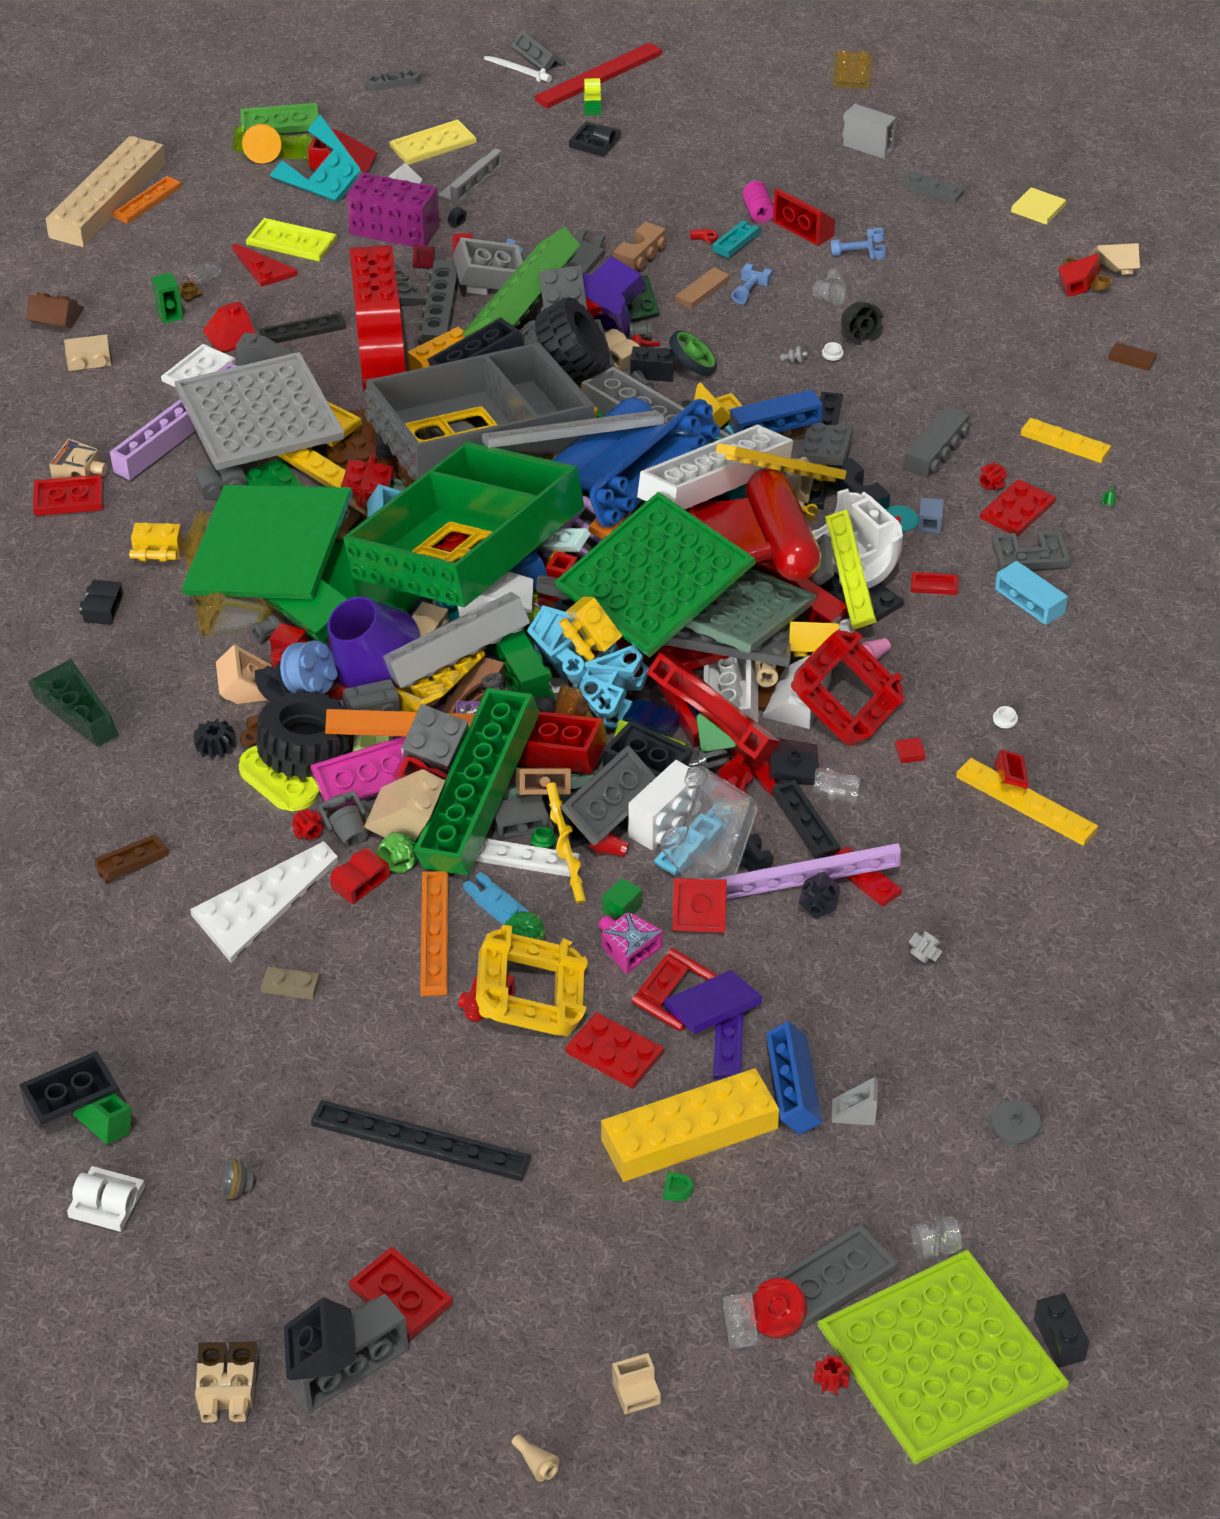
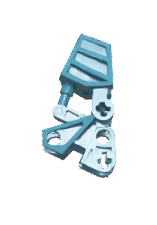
[527,605,649,731]

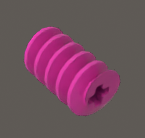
[742,181,774,222]

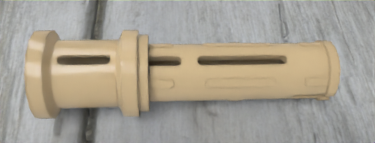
[754,661,778,687]

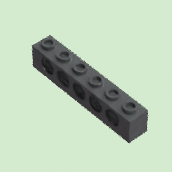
[417,260,459,345]

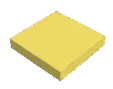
[1011,187,1066,225]

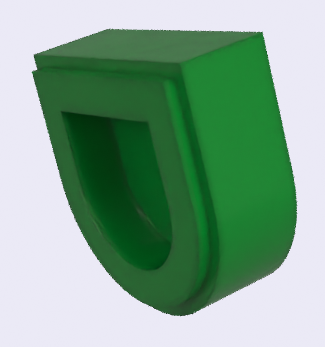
[663,1172,693,1202]

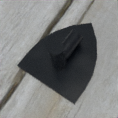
[255,663,292,701]

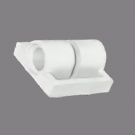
[67,1166,145,1232]

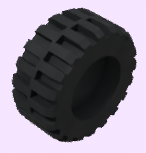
[535,297,610,384]
[257,691,352,779]

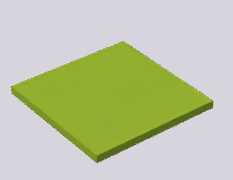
[818,1249,1069,1465]

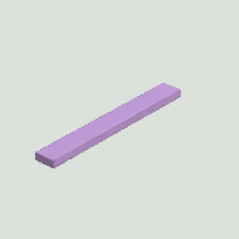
[715,843,901,900]

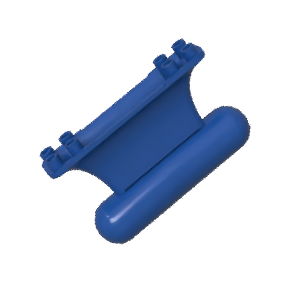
[551,397,720,527]

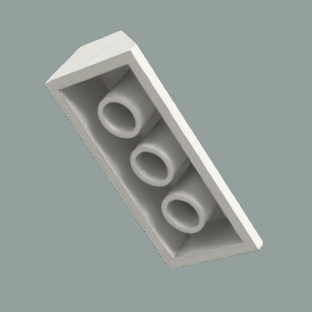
[704,657,758,723]

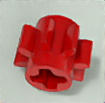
[979,462,1007,491]
[291,808,324,840]
[813,1354,851,1394]

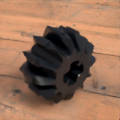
[193,718,236,760]

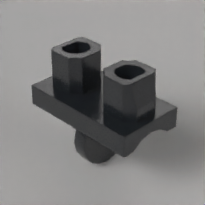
[727,828,774,872]

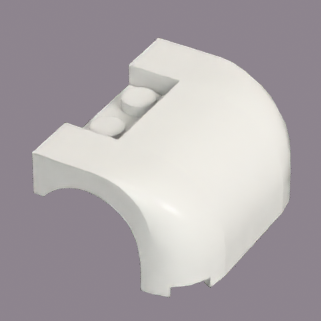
[812,489,903,589]

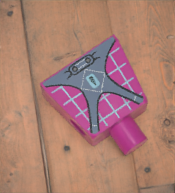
[598,913,663,974]

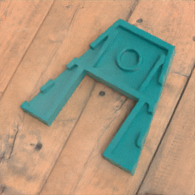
[270,115,363,203]

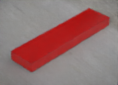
[656,681,700,748]

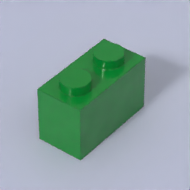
[151,272,183,324]

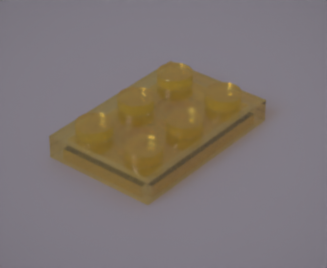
[832,50,872,89]

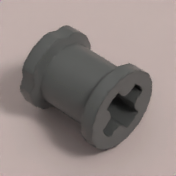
[628,321,652,340]
[250,615,280,643]
[481,673,505,690]

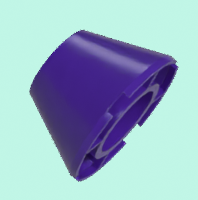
[328,596,421,688]

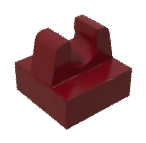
[413,245,435,268]

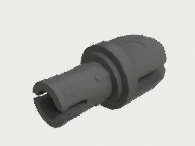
[688,749,730,775]

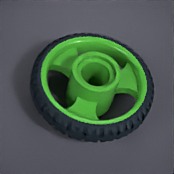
[669,330,717,376]

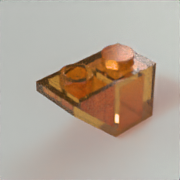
[554,684,593,717]

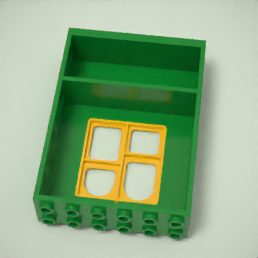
[343,441,585,608]

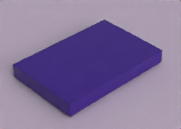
[664,970,762,1034]

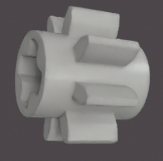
[909,930,943,963]

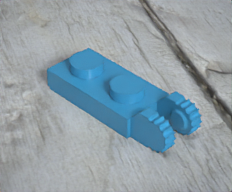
[463,872,528,925]

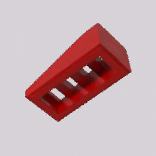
[994,749,1029,789]

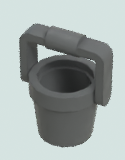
[318,791,368,847]

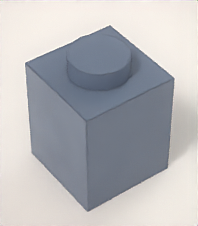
[918,498,944,533]

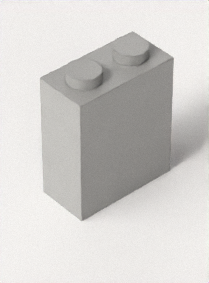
[842,104,896,159]

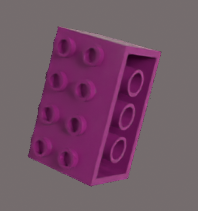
[346,173,440,247]

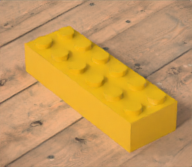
[601,1068,779,1182]

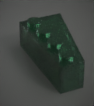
[28,659,119,747]

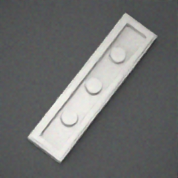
[475,838,580,877]

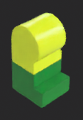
[584,78,601,116]

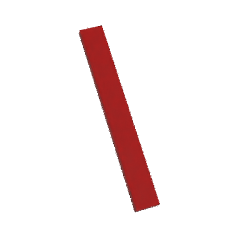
[535,42,662,109]

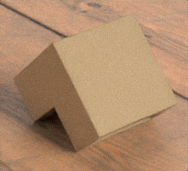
[612,1353,661,1414]

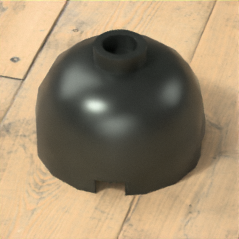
[841,301,884,345]

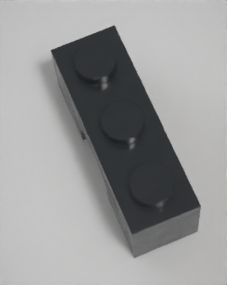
[828,458,891,510]

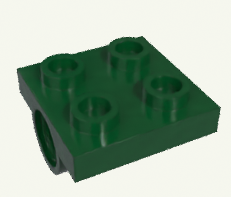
[627,275,660,322]

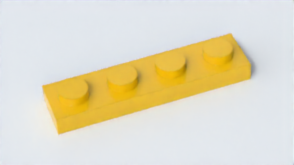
[1021,418,1111,463]

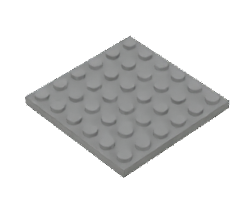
[174,352,344,470]

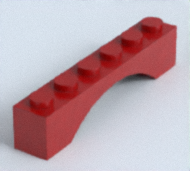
[751,559,848,624]
[646,653,780,761]

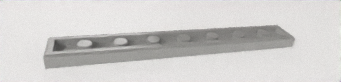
[482,410,664,448]

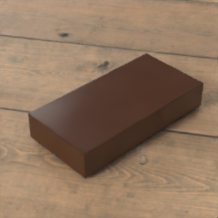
[1108,342,1157,371]

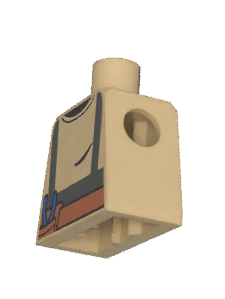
[49,439,108,479]

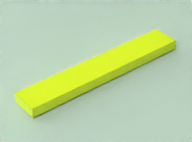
[825,509,877,630]

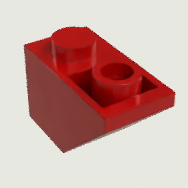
[1058,253,1100,297]

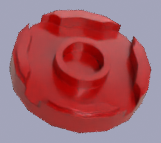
[748,1278,808,1338]

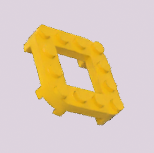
[476,925,588,1037]

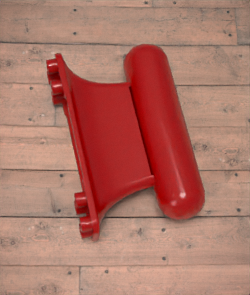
[684,468,821,602]

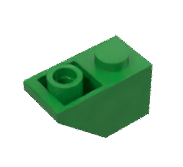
[73,1093,132,1145]

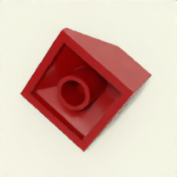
[203,301,255,353]

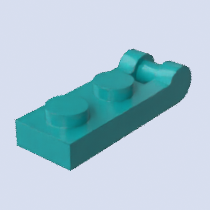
[712,220,762,258]

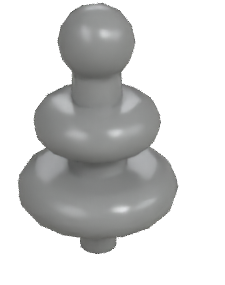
[779,346,808,364]

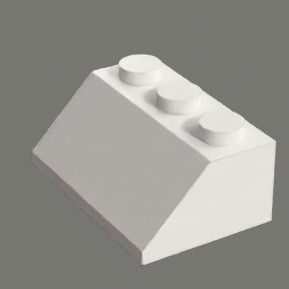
[763,655,832,729]

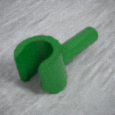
[1102,486,1116,507]

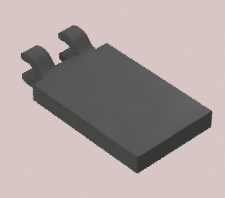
[566,228,606,274]

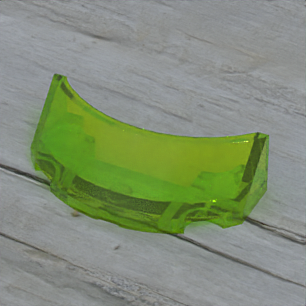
[232,126,313,160]

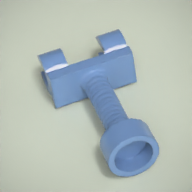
[831,228,886,259]
[731,263,774,305]

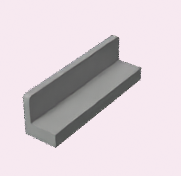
[439,148,502,204]

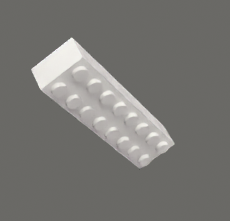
[637,425,793,509]

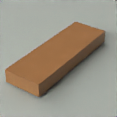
[675,267,730,309]

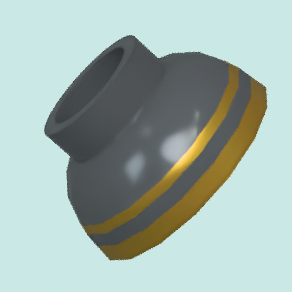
[222,1158,253,1200]

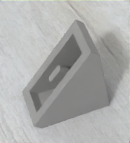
[832,1077,878,1125]

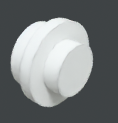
[822,342,843,361]
[993,706,1018,729]

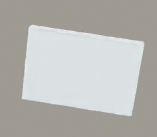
[161,344,236,387]

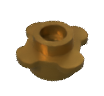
[179,281,202,300]

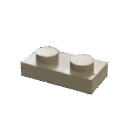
[261,967,320,999]

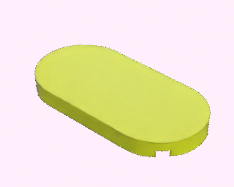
[239,746,320,811]

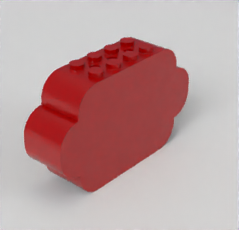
[349,244,406,392]

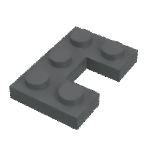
[992,530,1070,571]

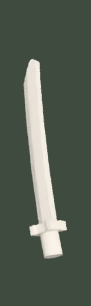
[484,56,552,83]

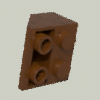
[25,292,84,328]

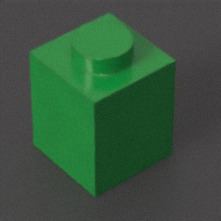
[602,878,642,920]

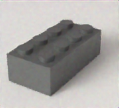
[283,1294,409,1415]

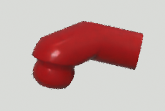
[690,228,718,244]

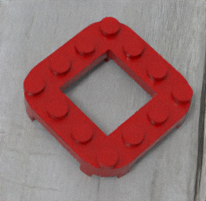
[791,629,905,746]

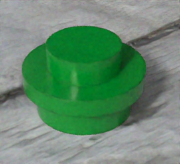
[530,827,556,849]

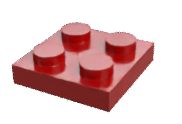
[672,877,727,933]

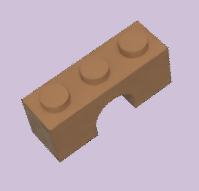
[613,221,667,272]

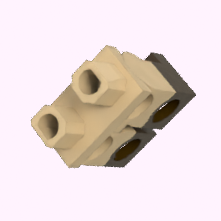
[195,1341,259,1423]

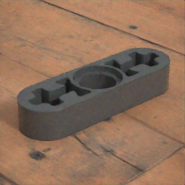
[366,69,420,91]

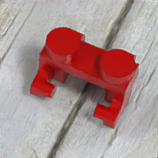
[711,753,754,803]

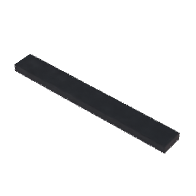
[804,392,843,510]
[311,1100,532,1182]

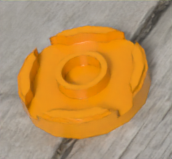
[242,123,281,164]

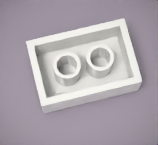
[628,760,701,851]

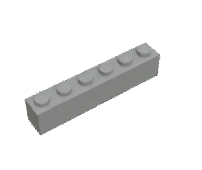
[383,592,530,688]

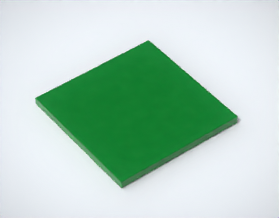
[181,485,353,599]
[554,492,756,657]

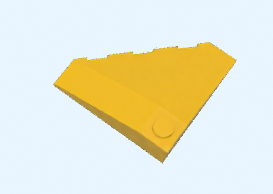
[394,650,485,712]

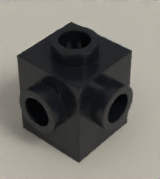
[799,871,841,918]

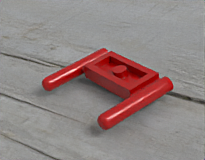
[631,947,719,1031]

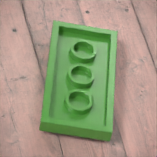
[240,103,318,136]

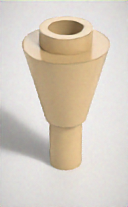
[512,1434,559,1482]

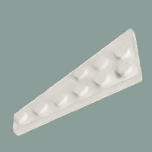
[190,841,338,963]

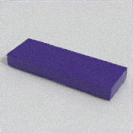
[713,1012,744,1080]

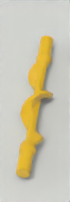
[546,783,586,904]

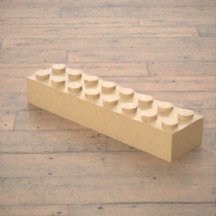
[45,136,166,247]

